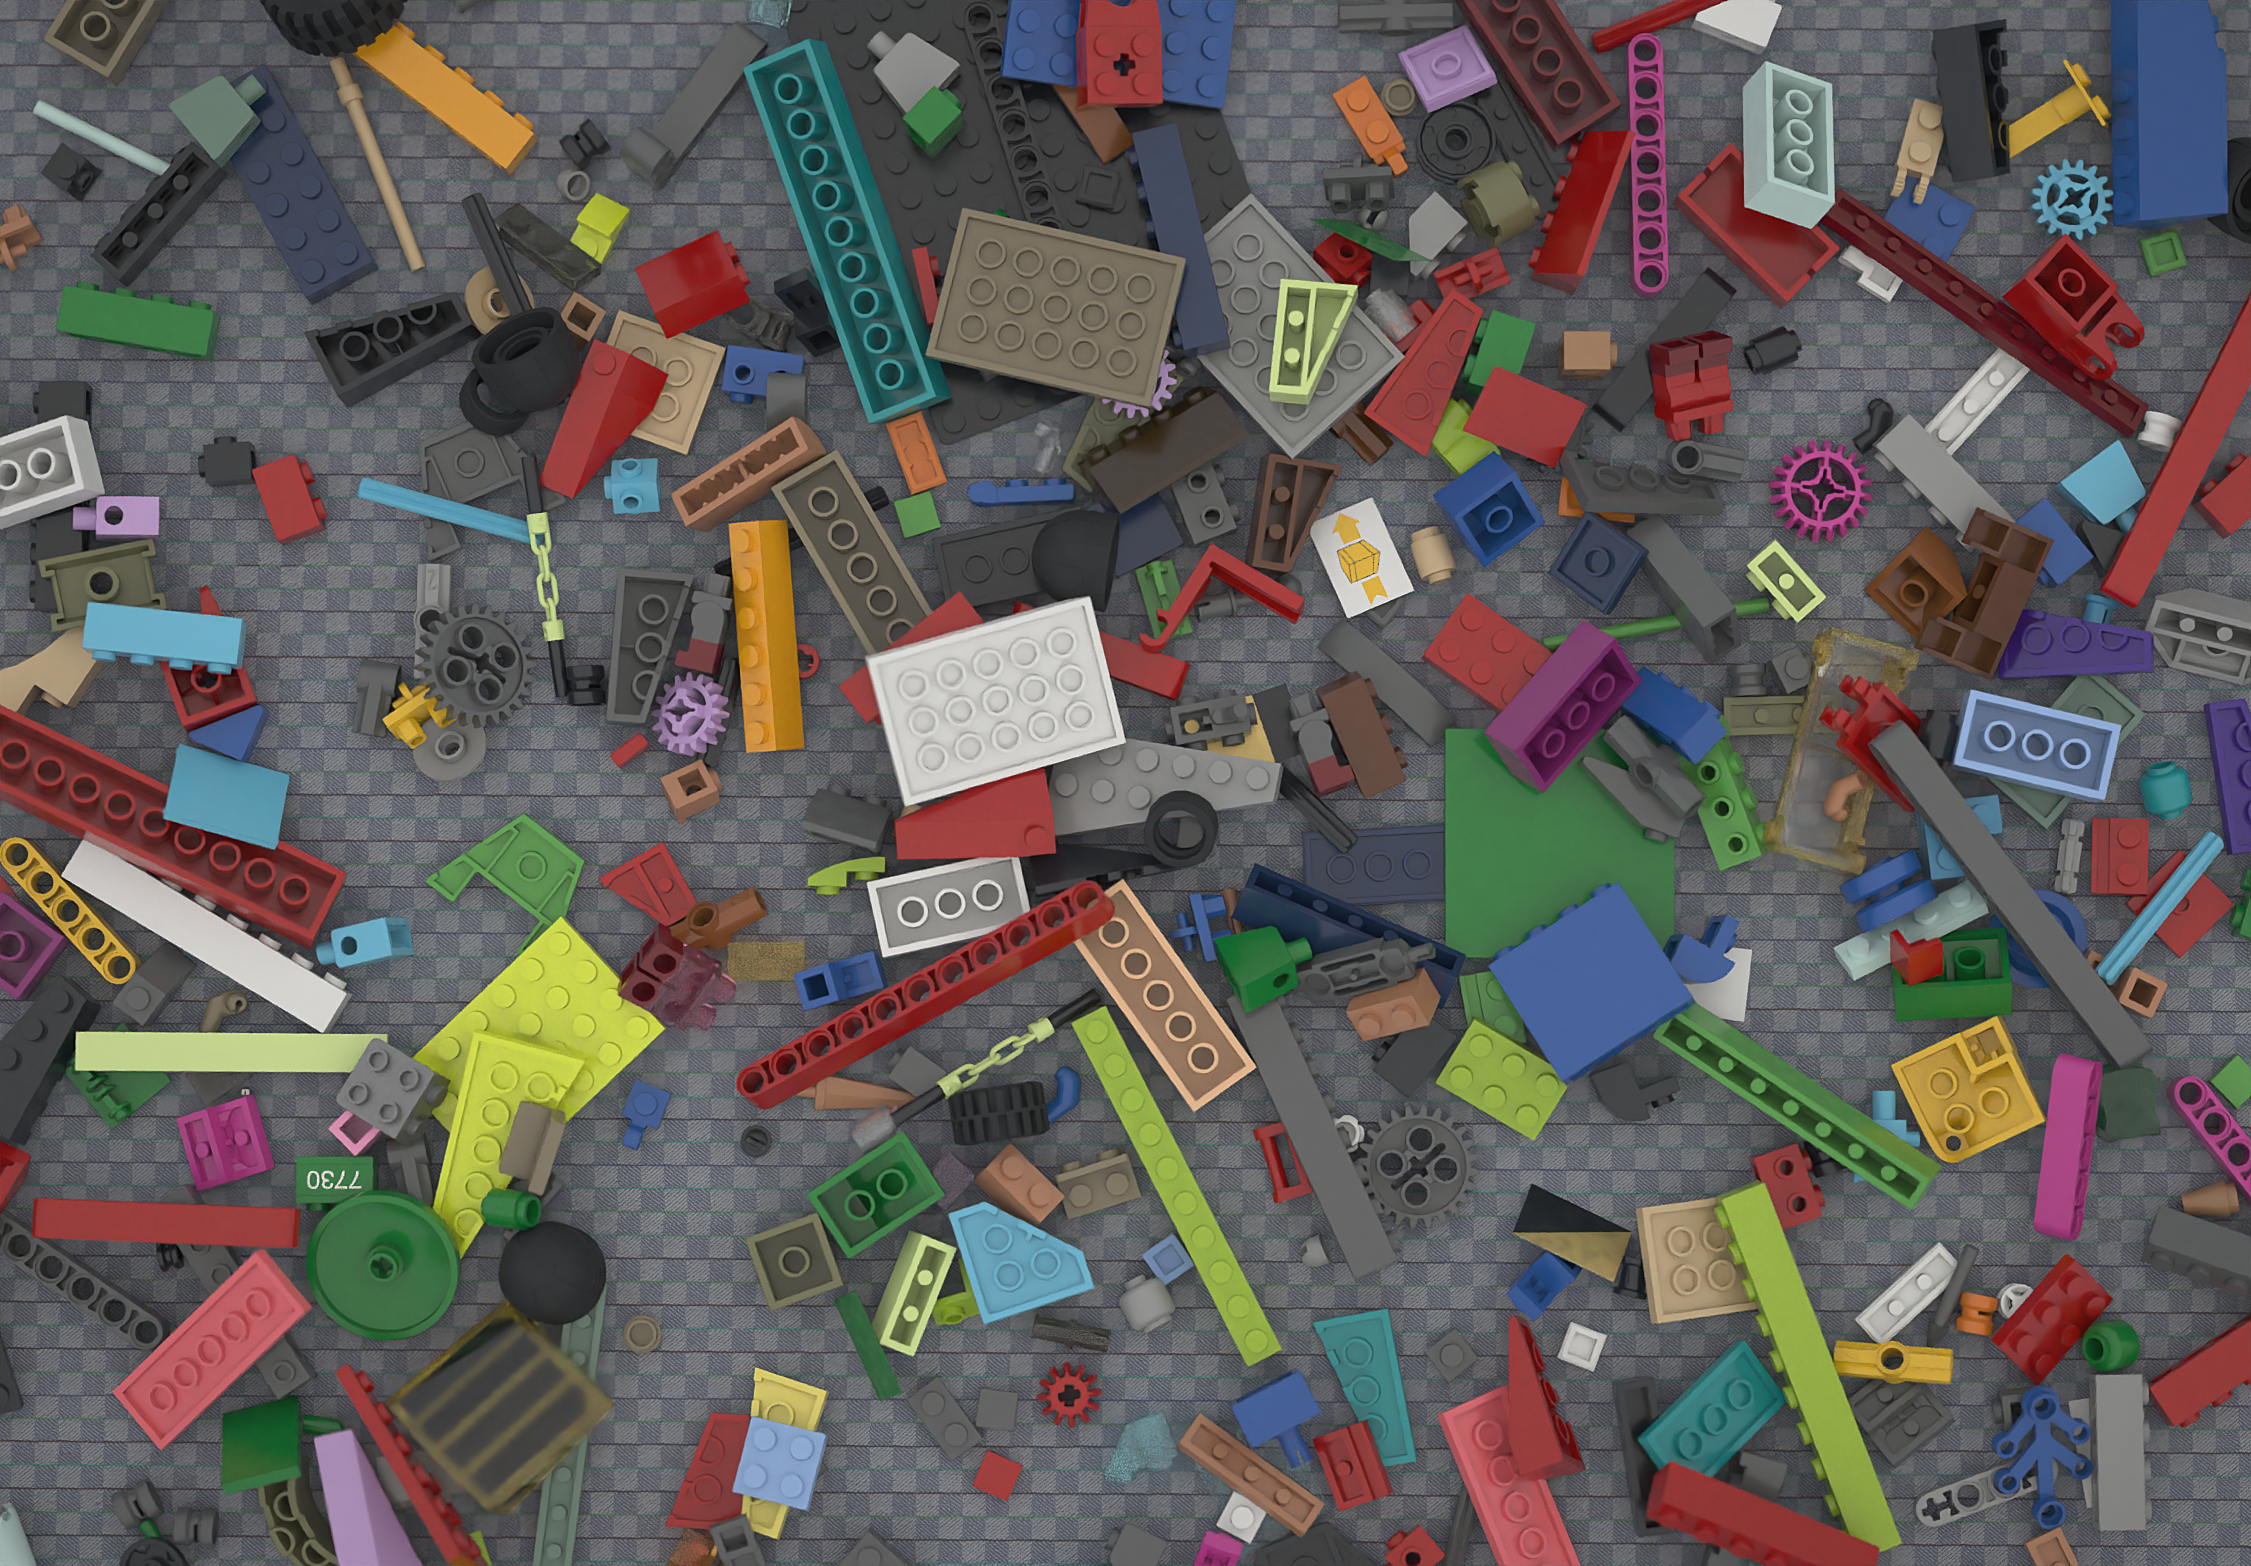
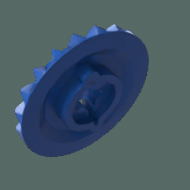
[1989,889,2087,989]

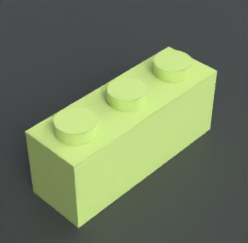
[871,1230,957,1357]

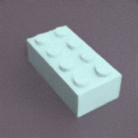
[1743,61,1835,229]

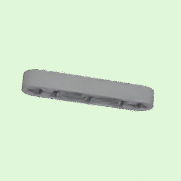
[1913,1457,2059,1527]

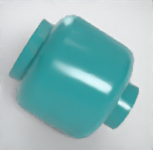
[2138,761,2193,820]

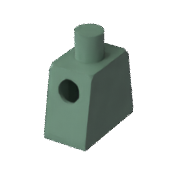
[168,74,266,167]

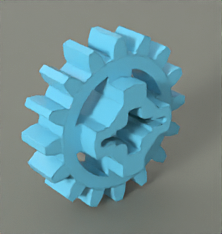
[2029,159,2113,243]

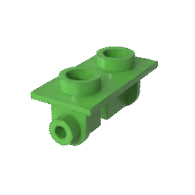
[1135,559,1193,639]

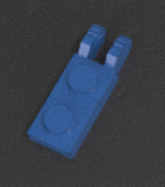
[967,478,1075,507]

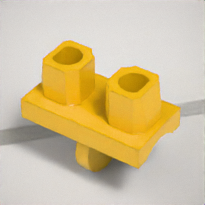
[382,682,457,749]

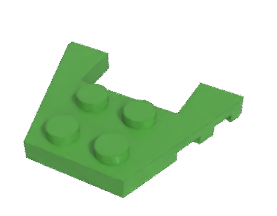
[425,813,586,955]

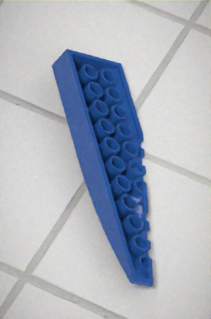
[2111,0,2228,230]

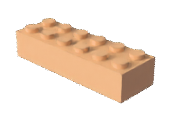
[1060,879,1256,1112]

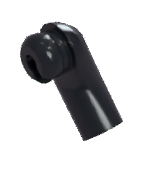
[1852,398,1894,455]

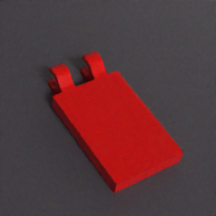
[1819,675,1945,812]

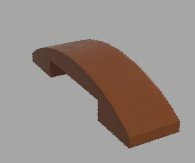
[1051,85,1134,165]

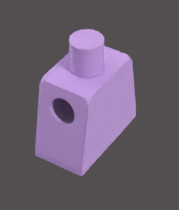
[73,496,160,544]

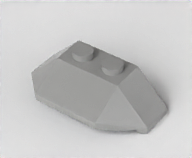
[2144,588,2251,685]

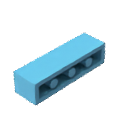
[82,602,247,674]

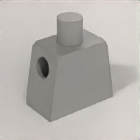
[867,31,961,116]

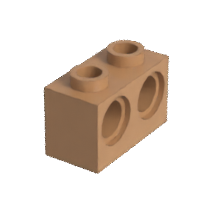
[1558,331,1617,380]

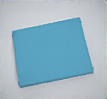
[163,744,290,850]

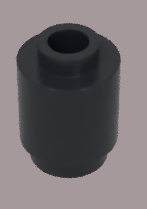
[1742,326,1802,375]
[1917,709,1959,768]

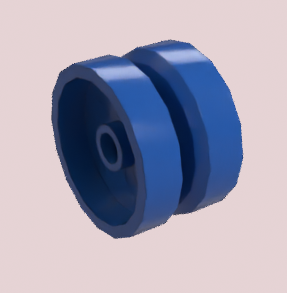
[1838,848,1938,934]

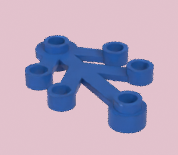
[1991,1385,2093,1530]

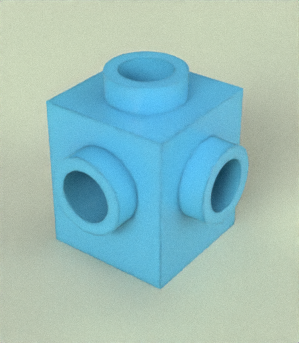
[604,458,661,514]

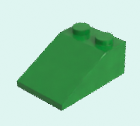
[806,1131,946,1259]

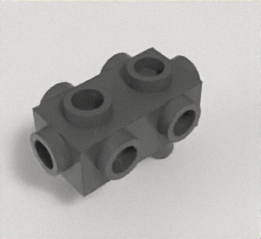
[1163,690,1258,751]

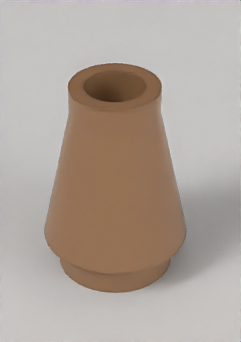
[2181,1180,2240,1218]

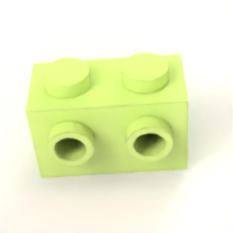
[1746,538,1827,623]

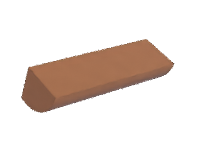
[671,417,828,532]

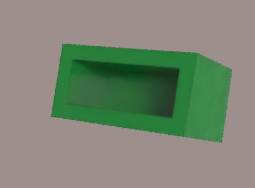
[902,85,964,159]

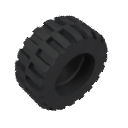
[260,0,408,57]

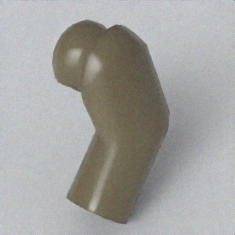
[198,990,248,1033]

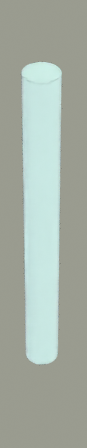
[34,100,171,175]

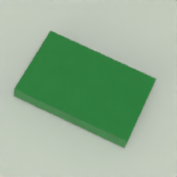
[221,1395,301,1495]

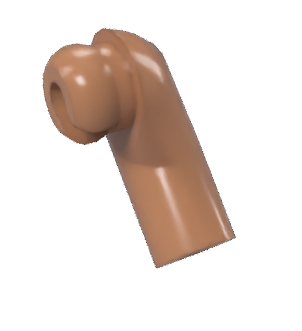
[1823,770,1869,822]

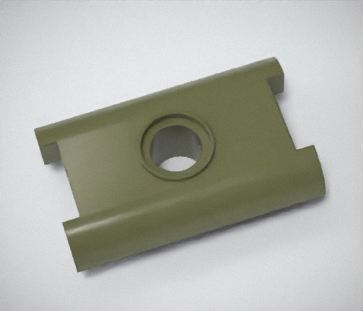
[38,538,168,632]

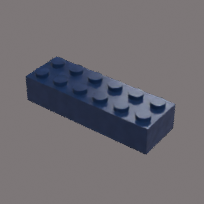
[229,63,379,305]

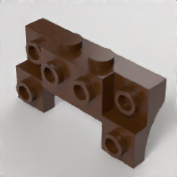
[1914,507,2054,680]

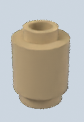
[1410,526,1457,585]

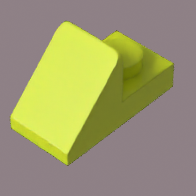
[562,193,631,277]

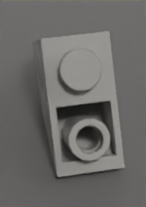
[1407,191,1468,283]

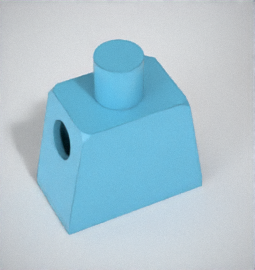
[2054,440,2147,534]
[316,917,415,968]

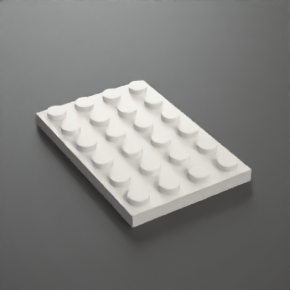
[865,596,1126,806]

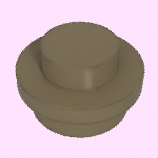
[1380,78,1418,117]
[623,1315,662,1354]

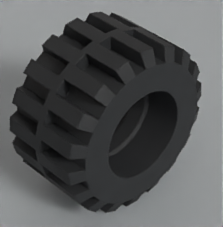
[948,1081,1050,1146]

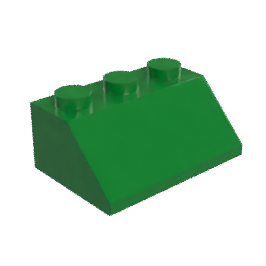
[1891,928,2012,1022]

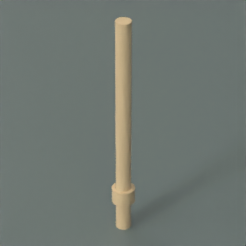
[329,57,426,272]

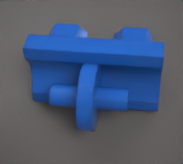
[1169,893,1232,963]

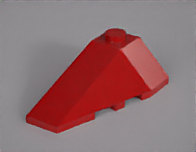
[540,339,669,499]
[1509,1315,1586,1481]

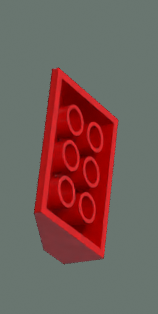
[1527,130,1636,295]

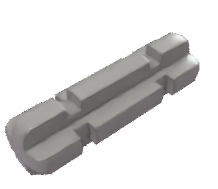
[2054,819,2085,894]

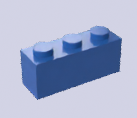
[1619,666,1727,765]

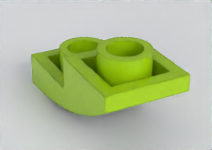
[808,857,887,895]

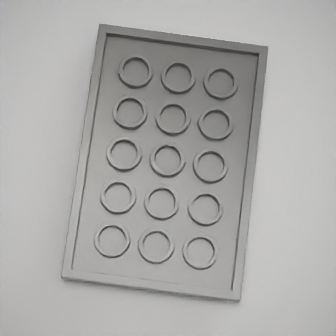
[1170,193,1405,460]

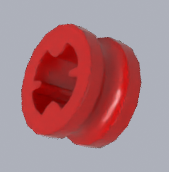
[797,644,820,680]

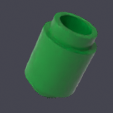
[481,1188,541,1230]

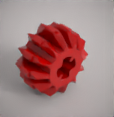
[1037,1362,1102,1428]

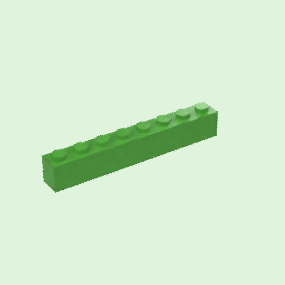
[1653,1003,1942,1210]

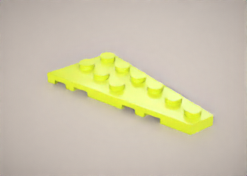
[433,1029,588,1259]

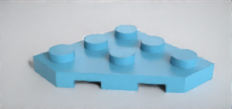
[949,1202,1095,1325]

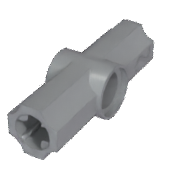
[413,564,452,680]

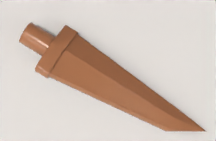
[796,1075,916,1111]

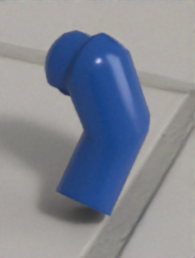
[1046,1066,1081,1123]

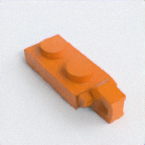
[1332,75,1409,180]

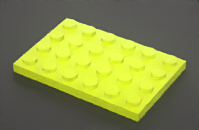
[412,916,667,1132]

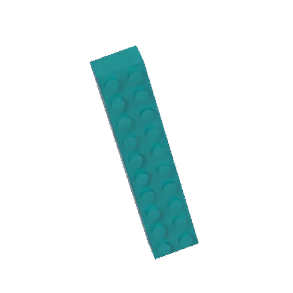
[743,39,952,424]

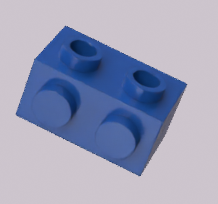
[722,345,806,405]

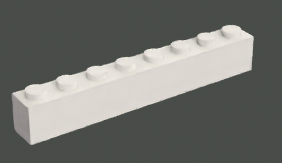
[61,840,353,1034]

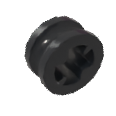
[156,1243,184,1272]

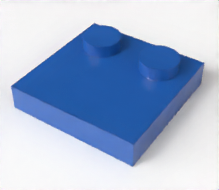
[1883,175,1976,263]

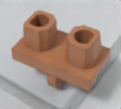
[0,205,43,272]

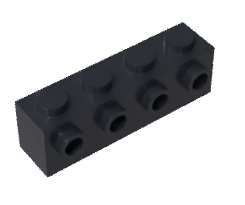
[90,142,228,287]

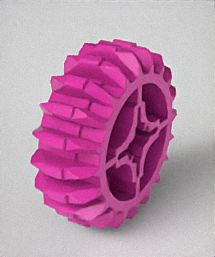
[1769,440,1872,543]

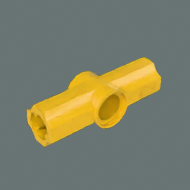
[1833,1341,1954,1385]

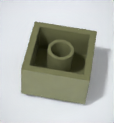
[745,1212,846,1311]

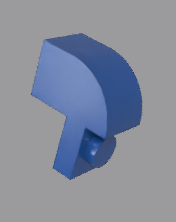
[1663,915,1739,984]
[793,950,888,1011]
[1506,1249,1583,1321]

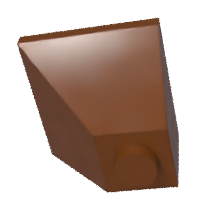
[1864,526,1967,640]

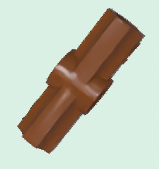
[669,886,769,957]

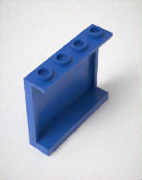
[1488,882,1697,1086]

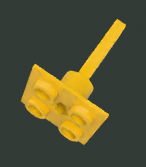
[2009,59,2112,159]

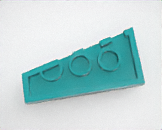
[1312,1308,1418,1467]

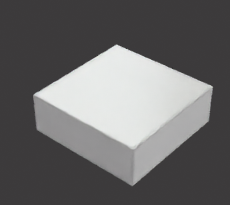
[1557,1322,1607,1372]

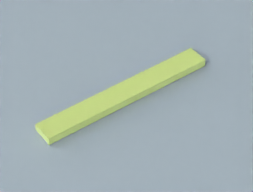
[75,1032,388,1073]

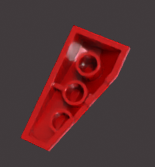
[894,767,1056,859]

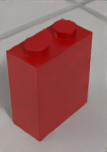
[635,230,751,339]

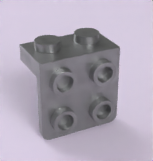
[336,1038,451,1147]

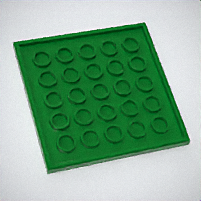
[1444,729,1674,958]

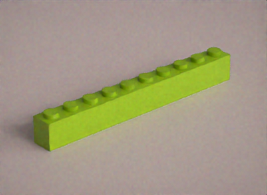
[1071,1006,1282,1367]
[1713,1180,1902,1553]

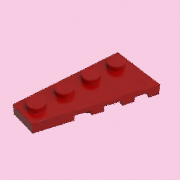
[1364,288,1484,458]

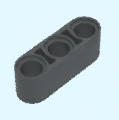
[766,373,808,432]

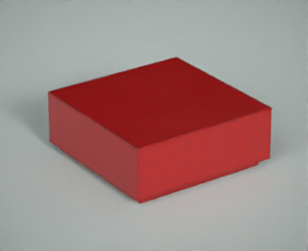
[610,733,652,769]
[972,1450,1023,1501]

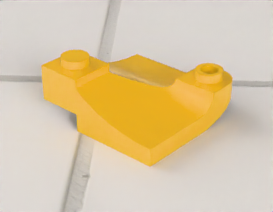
[1891,1016,2047,1163]

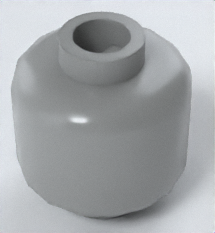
[1119,1274,1176,1335]

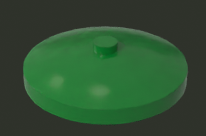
[306,1190,461,1341]

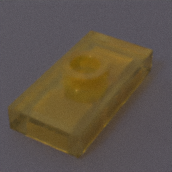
[728,942,805,981]

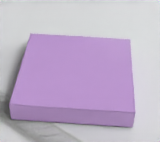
[1398,24,1497,113]

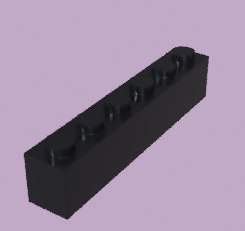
[29,381,92,613]

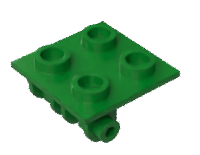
[65,1022,172,1130]

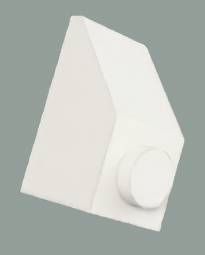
[1691,0,1782,55]

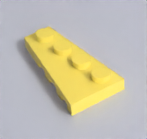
[742,1367,829,1539]

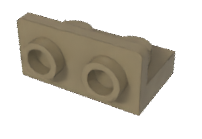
[1054,1148,1141,1220]

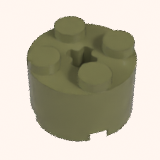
[1457,160,1541,249]

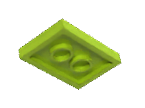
[1435,1016,1570,1141]

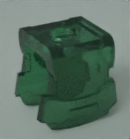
[2095,1062,2161,1143]

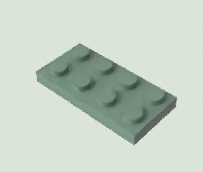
[1986,675,2146,830]

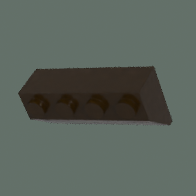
[1078,386,1250,514]

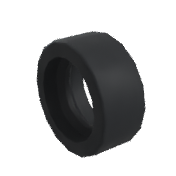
[459,367,531,436]
[1143,790,1219,868]

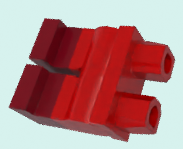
[1649,330,1733,441]

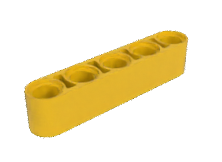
[0,837,142,985]

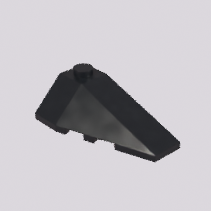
[1030,839,1188,898]

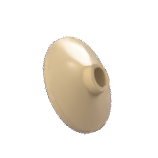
[464,267,535,335]

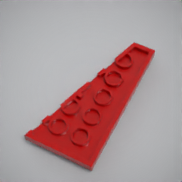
[335,1363,489,1566]

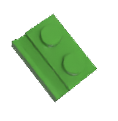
[1458,971,1527,1043]

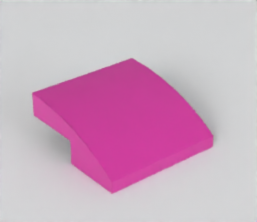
[176,1095,275,1192]

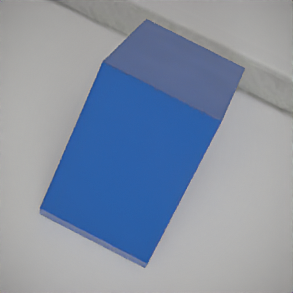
[189,704,269,763]

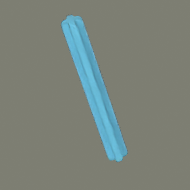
[357,478,543,545]
[2095,831,2224,985]

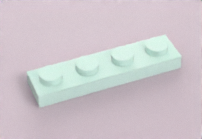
[1834,880,1989,981]

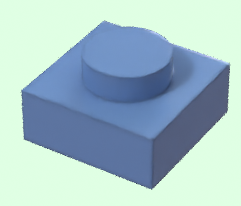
[1142,1233,1195,1285]

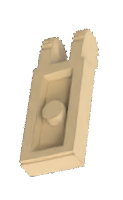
[1890,98,1944,204]

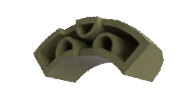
[258,1455,339,1566]

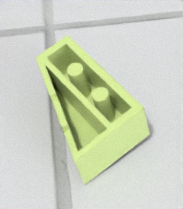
[1269,279,1358,405]

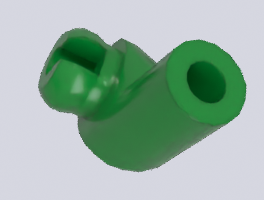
[302,1414,346,1436]

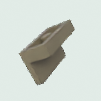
[499,1101,566,1195]

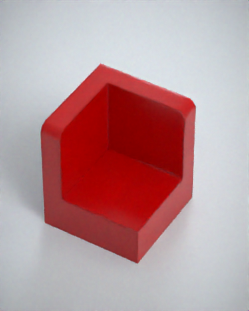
[1890,929,1943,987]

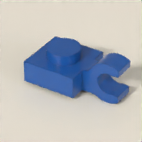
[621,1080,672,1151]

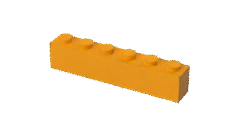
[351,21,538,176]
[729,520,805,753]

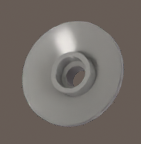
[413,715,487,782]

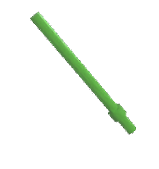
[1543,597,1769,652]

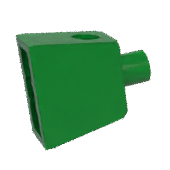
[1215,926,1313,1013]

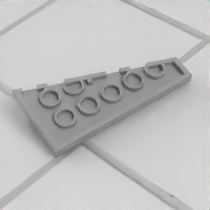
[1048,738,1284,837]

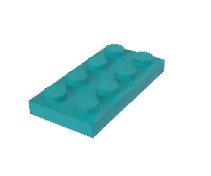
[1638,1340,1786,1477]

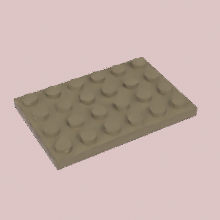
[926,208,1187,409]

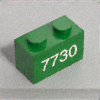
[296,1156,379,1211]

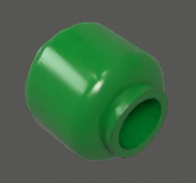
[2082,1320,2140,1372]

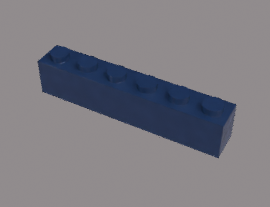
[1127,122,1231,359]
[1231,863,1466,1009]

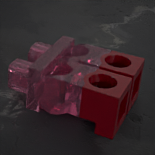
[618,923,736,1031]

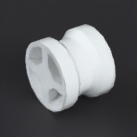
[2136,411,2182,452]
[1996,1283,2033,1320]

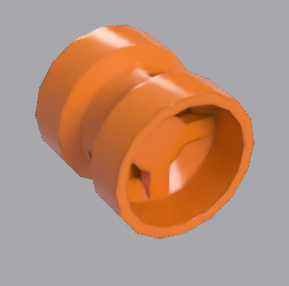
[1955,1292,1999,1337]

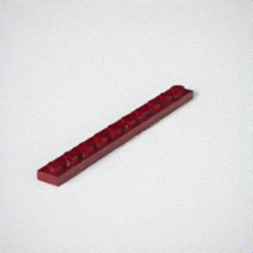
[1819,188,2149,438]

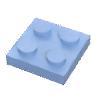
[732,1416,828,1511]

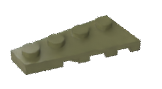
[1060,358,1185,493]

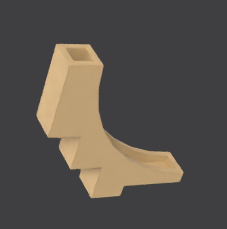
[0,626,105,716]

